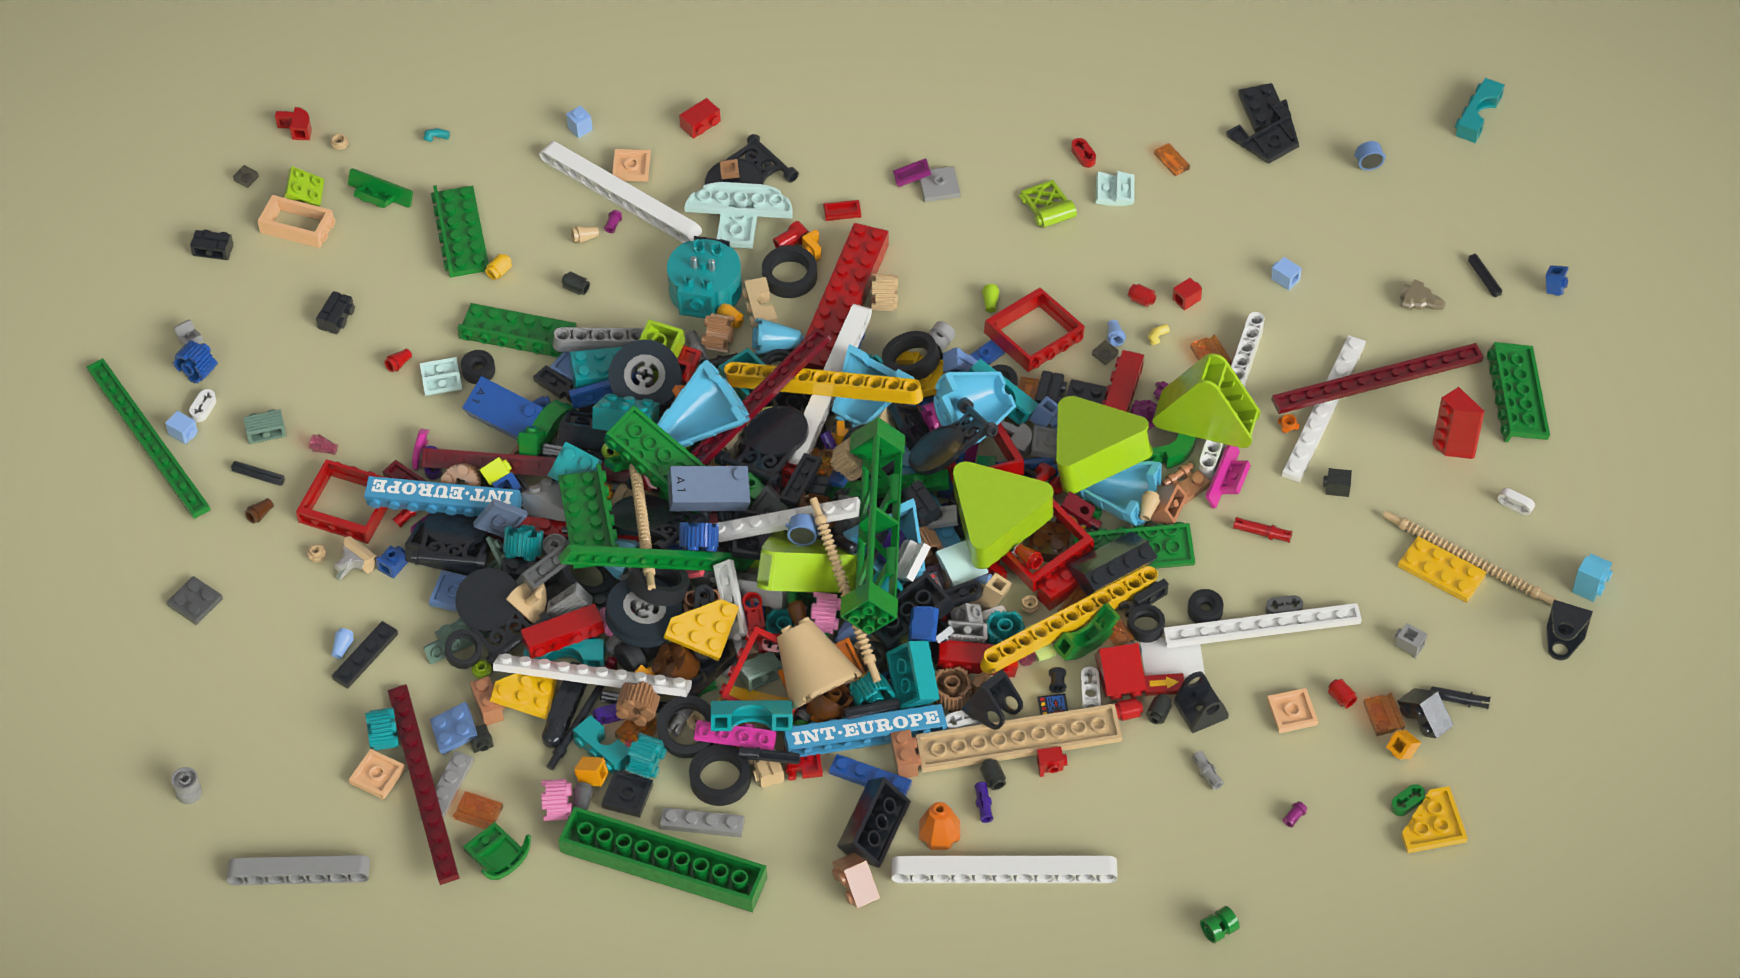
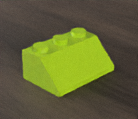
[634,319,685,384]

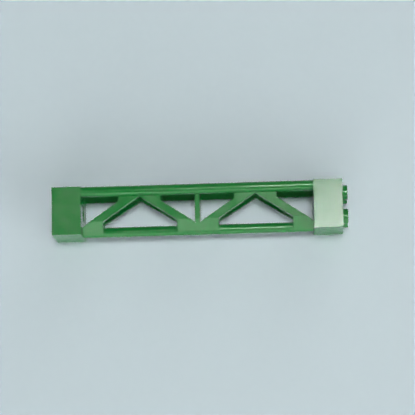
[840,417,905,635]

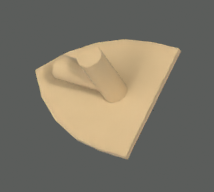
[506,583,547,624]

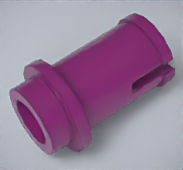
[604,210,622,234]
[1282,801,1307,828]

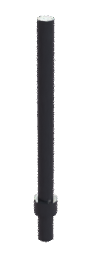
[546,685,605,770]

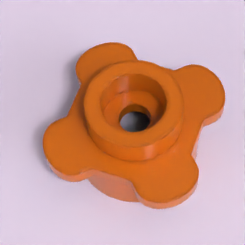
[1278,414,1300,433]

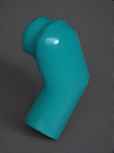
[423,128,450,142]

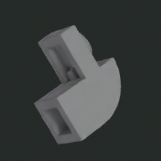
[1001,420,1032,459]

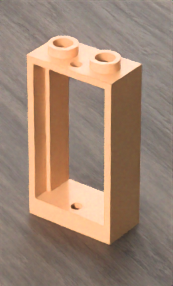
[258,195,335,248]

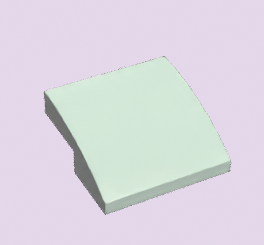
[1095,171,1134,206]
[420,357,462,396]
[935,540,989,587]

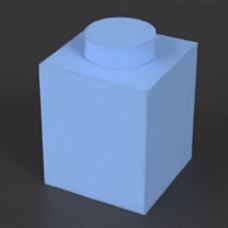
[566,105,593,138]
[1271,257,1302,290]
[165,411,198,444]

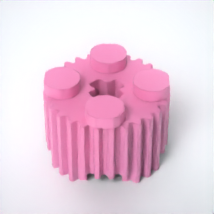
[810,592,841,634]
[541,779,573,821]

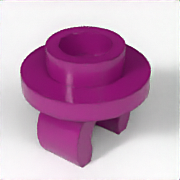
[1153,381,1169,400]

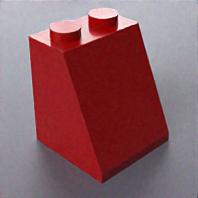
[1094,643,1147,701]

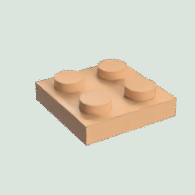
[612,149,651,182]
[1267,688,1318,733]
[349,749,406,800]

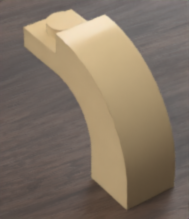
[945,573,1012,610]

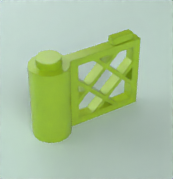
[1019,180,1077,228]

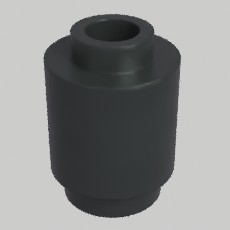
[561,271,590,295]
[1146,694,1172,724]
[980,759,1006,790]

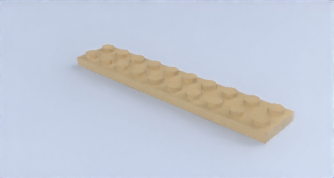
[916,703,1122,773]

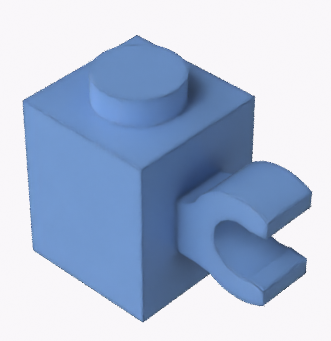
[1029,396,1058,429]

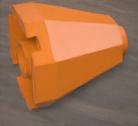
[919,802,960,850]

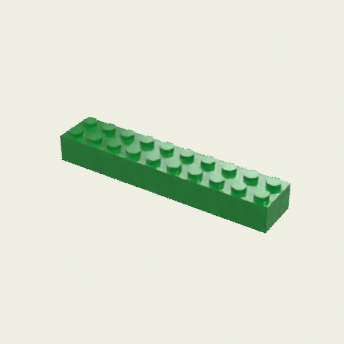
[558,806,767,913]

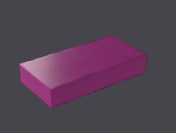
[893,158,932,187]

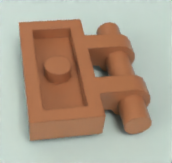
[1161,462,1211,505]

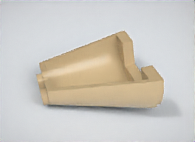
[777,617,863,710]

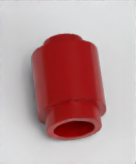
[1128,284,1157,307]
[1328,679,1357,709]
[1115,698,1143,721]

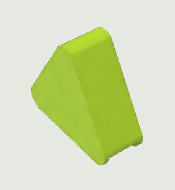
[1153,353,1261,448]
[1056,396,1153,493]
[953,461,1053,569]
[756,531,857,593]

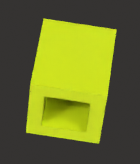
[480,457,512,487]

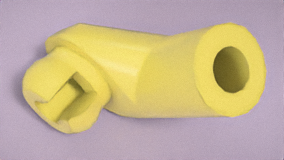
[1147,324,1169,345]

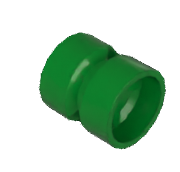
[1200,906,1240,944]

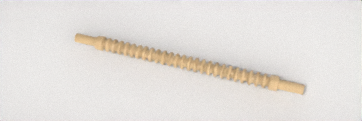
[629,464,656,591]
[810,497,881,683]
[1382,511,1558,605]

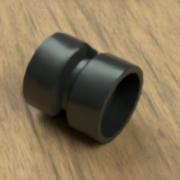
[860,641,886,674]

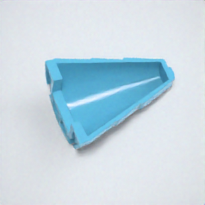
[657,360,750,447]
[1057,461,1162,526]

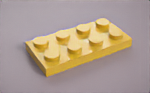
[1398,536,1486,603]

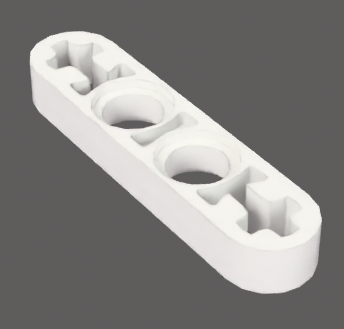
[1081,666,1101,709]

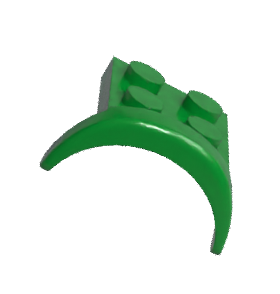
[463,822,531,880]

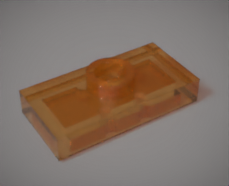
[1109,618,1135,646]

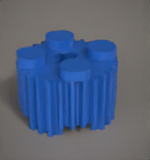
[173,340,218,384]
[679,522,719,552]

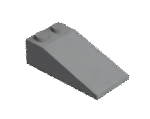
[521,479,565,522]
[710,572,789,610]

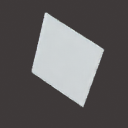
[1140,638,1205,677]

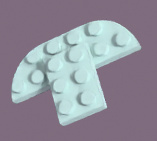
[684,182,793,249]

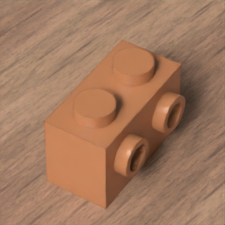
[1151,483,1188,525]
[470,676,505,726]
[890,730,921,778]

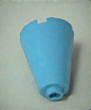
[752,318,804,355]

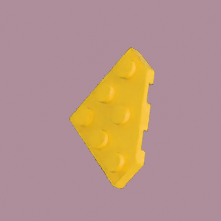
[663,599,739,661]
[490,673,557,720]
[1401,786,1468,853]

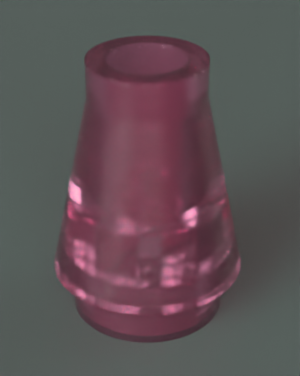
[308,434,338,455]

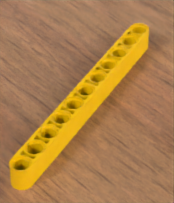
[724,362,923,405]
[980,566,1158,674]

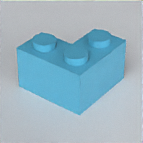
[1572,553,1613,602]

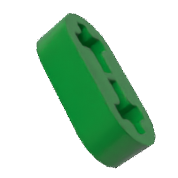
[1391,784,1425,816]

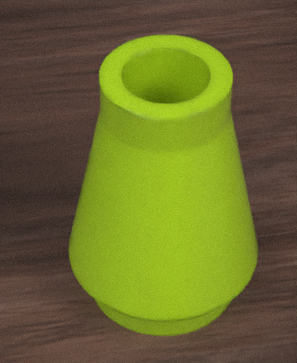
[981,284,1000,313]

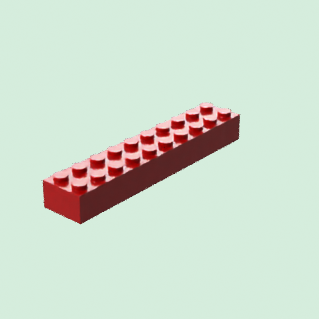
[804,223,889,370]

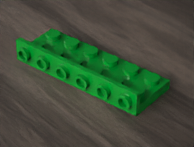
[431,185,489,278]
[457,303,577,358]
[1487,342,1550,442]
[604,405,705,513]
[558,464,619,569]
[1073,522,1195,569]

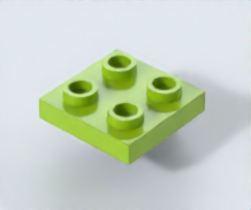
[284,166,325,207]

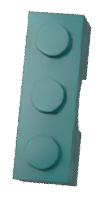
[573,715,630,773]

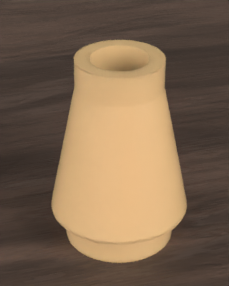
[571,226,599,244]
[1139,491,1160,521]

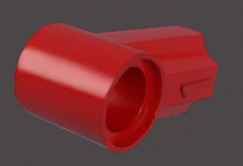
[773,221,809,248]

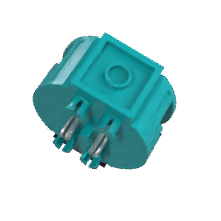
[667,236,742,319]

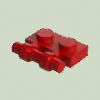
[783,745,823,781]

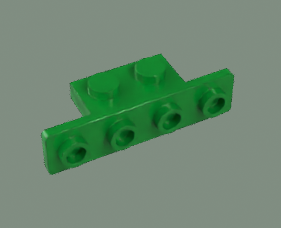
[348,168,413,208]

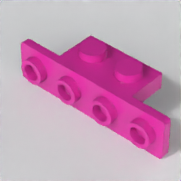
[1206,445,1251,508]
[694,720,777,750]

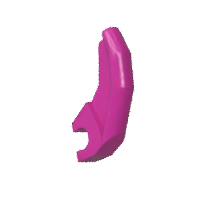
[412,428,430,469]

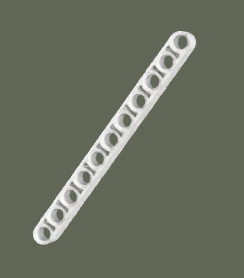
[539,141,702,243]
[787,304,872,465]
[1199,312,1265,479]
[891,856,1118,883]

